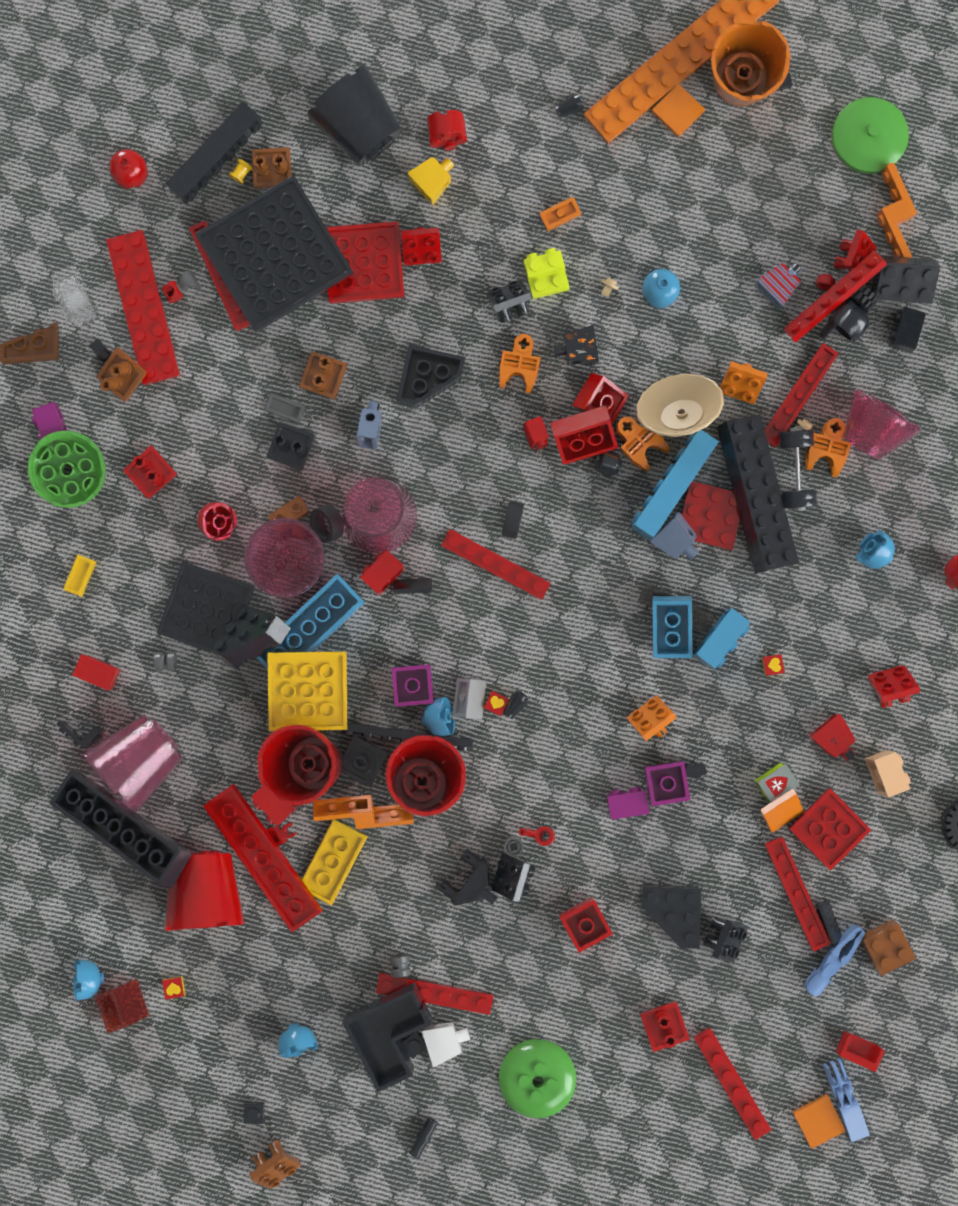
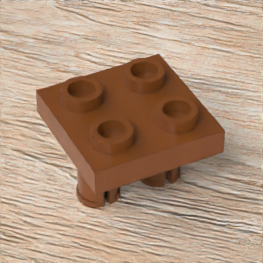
[252,147,292,189]
[96,347,147,402]
[299,351,348,400]
[249,1140,301,1189]

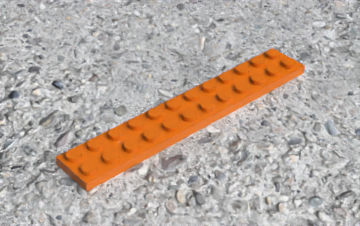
[584,0,779,144]

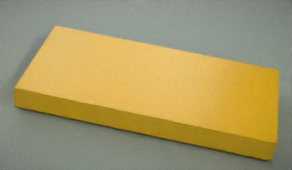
[302,819,368,906]

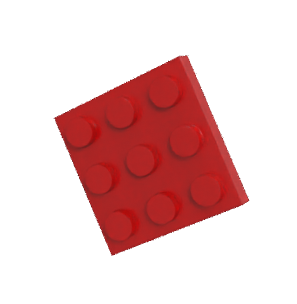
[681,481,740,551]
[788,788,871,871]

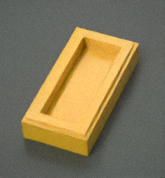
[63,554,97,597]

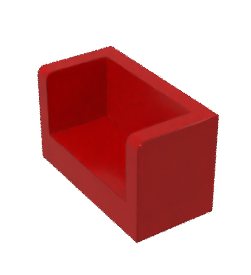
[72,654,121,690]
[835,1030,885,1072]

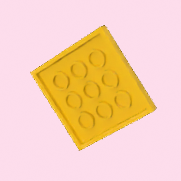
[268,651,347,731]

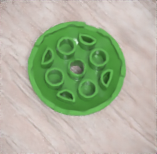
[28,431,106,508]
[499,1039,576,1118]

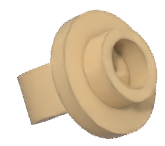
[601,277,619,297]
[794,419,814,431]

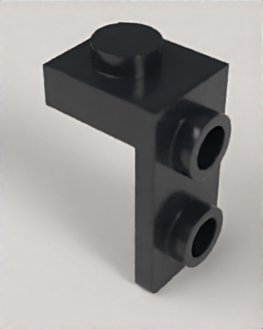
[57,720,105,749]

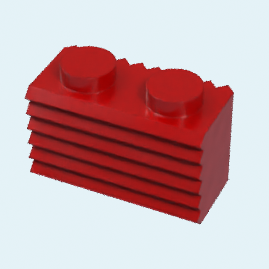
[523,416,550,451]

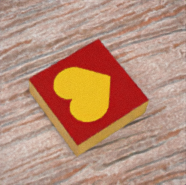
[762,654,785,676]
[484,691,509,716]
[162,976,186,1000]

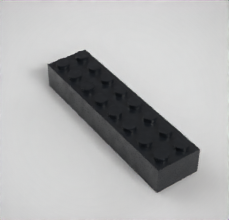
[716,414,799,574]
[49,770,193,888]

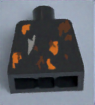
[553,325,599,365]

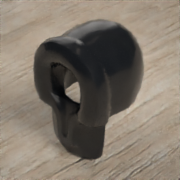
[819,299,869,342]

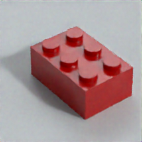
[550,405,618,465]

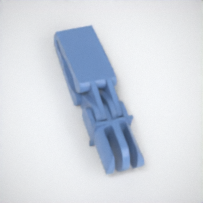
[804,924,865,996]
[822,1058,870,1142]

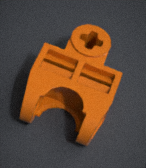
[500,334,541,394]
[616,417,670,472]
[805,418,851,478]

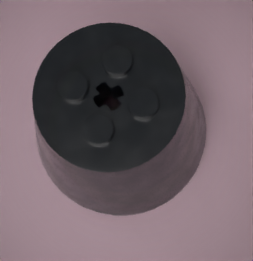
[307,66,403,166]

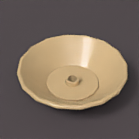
[636,373,724,437]

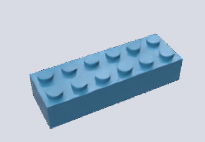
[631,430,719,541]
[256,574,365,670]

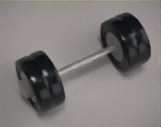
[779,427,817,511]

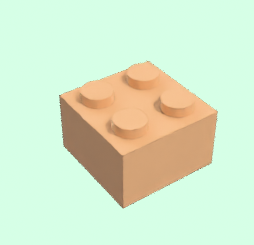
[864,750,911,797]

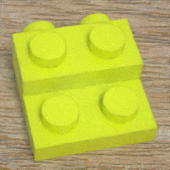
[523,248,570,299]

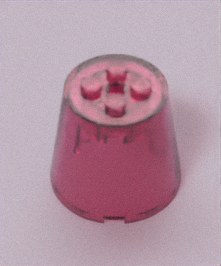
[341,477,417,553]
[244,518,324,598]
[83,714,184,813]

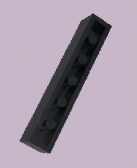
[165,101,262,205]

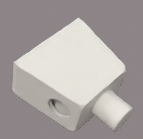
[422,1022,470,1067]

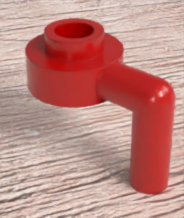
[815,273,840,310]
[518,826,555,846]

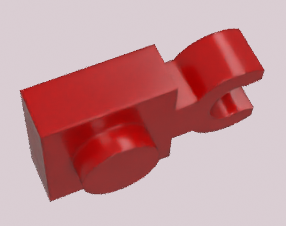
[266,822,297,846]

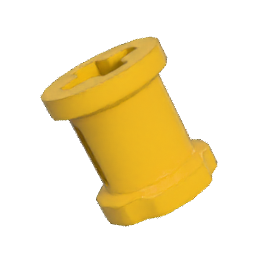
[228,158,253,185]

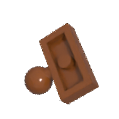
[268,495,310,537]

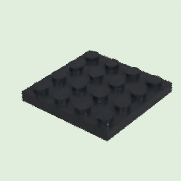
[157,561,255,653]

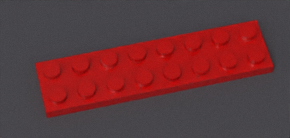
[106,230,181,385]
[203,784,323,933]

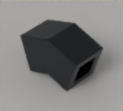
[89,338,111,363]
[685,762,708,778]

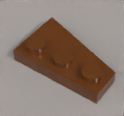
[0,322,59,365]

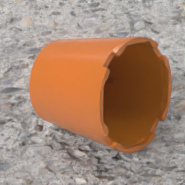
[711,19,790,107]

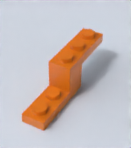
[877,162,917,258]
[313,795,414,829]

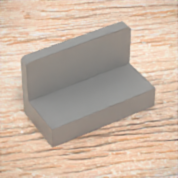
[453,678,486,719]

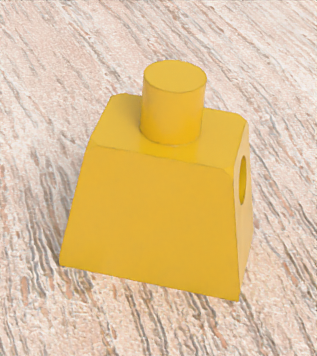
[407,157,454,205]

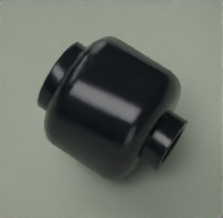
[593,451,623,477]

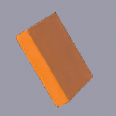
[652,83,705,138]
[760,789,804,833]
[793,1094,846,1149]

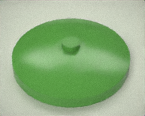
[832,97,909,174]

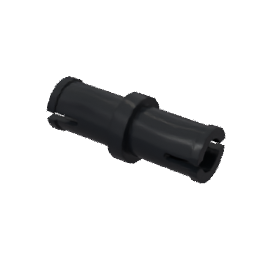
[409,1117,439,1159]

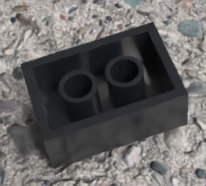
[871,255,941,304]

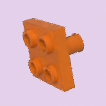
[720,361,768,404]
[627,695,677,741]

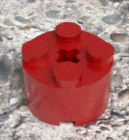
[427,110,467,151]

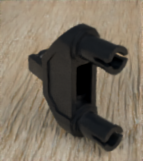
[437,848,498,906]

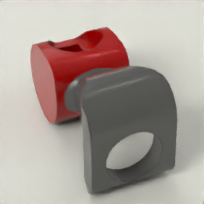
[162,270,201,303]

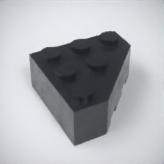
[396,345,466,409]
[211,604,291,668]
[640,884,701,949]

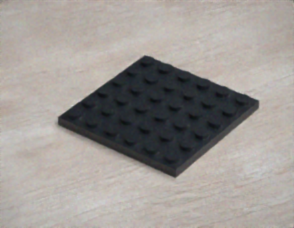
[195,175,354,333]

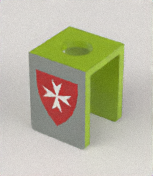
[754,763,800,803]

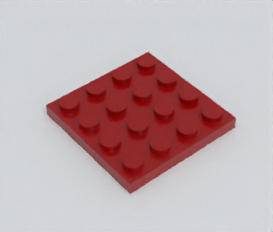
[326,221,405,304]

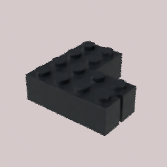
[343,982,432,1092]

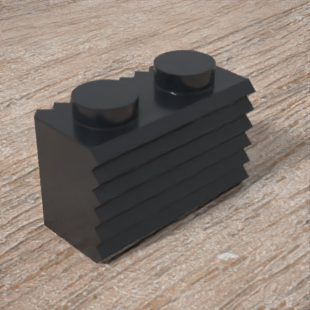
[888,307,926,353]

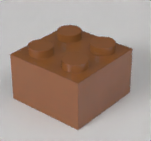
[861,920,916,976]

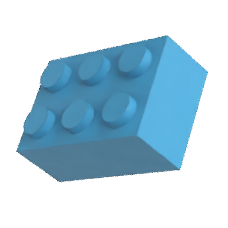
[653,596,692,658]
[692,608,750,669]

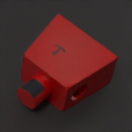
[808,713,856,761]

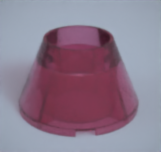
[844,388,922,460]

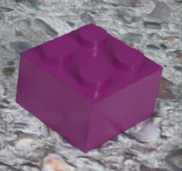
[391,664,434,707]
[643,760,691,806]

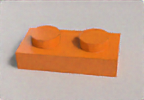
[539,197,582,232]

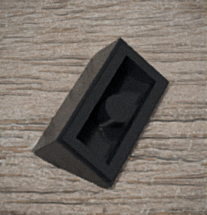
[393,578,433,594]
[815,900,842,944]

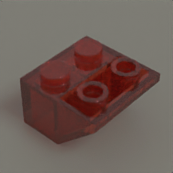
[95,979,150,1034]

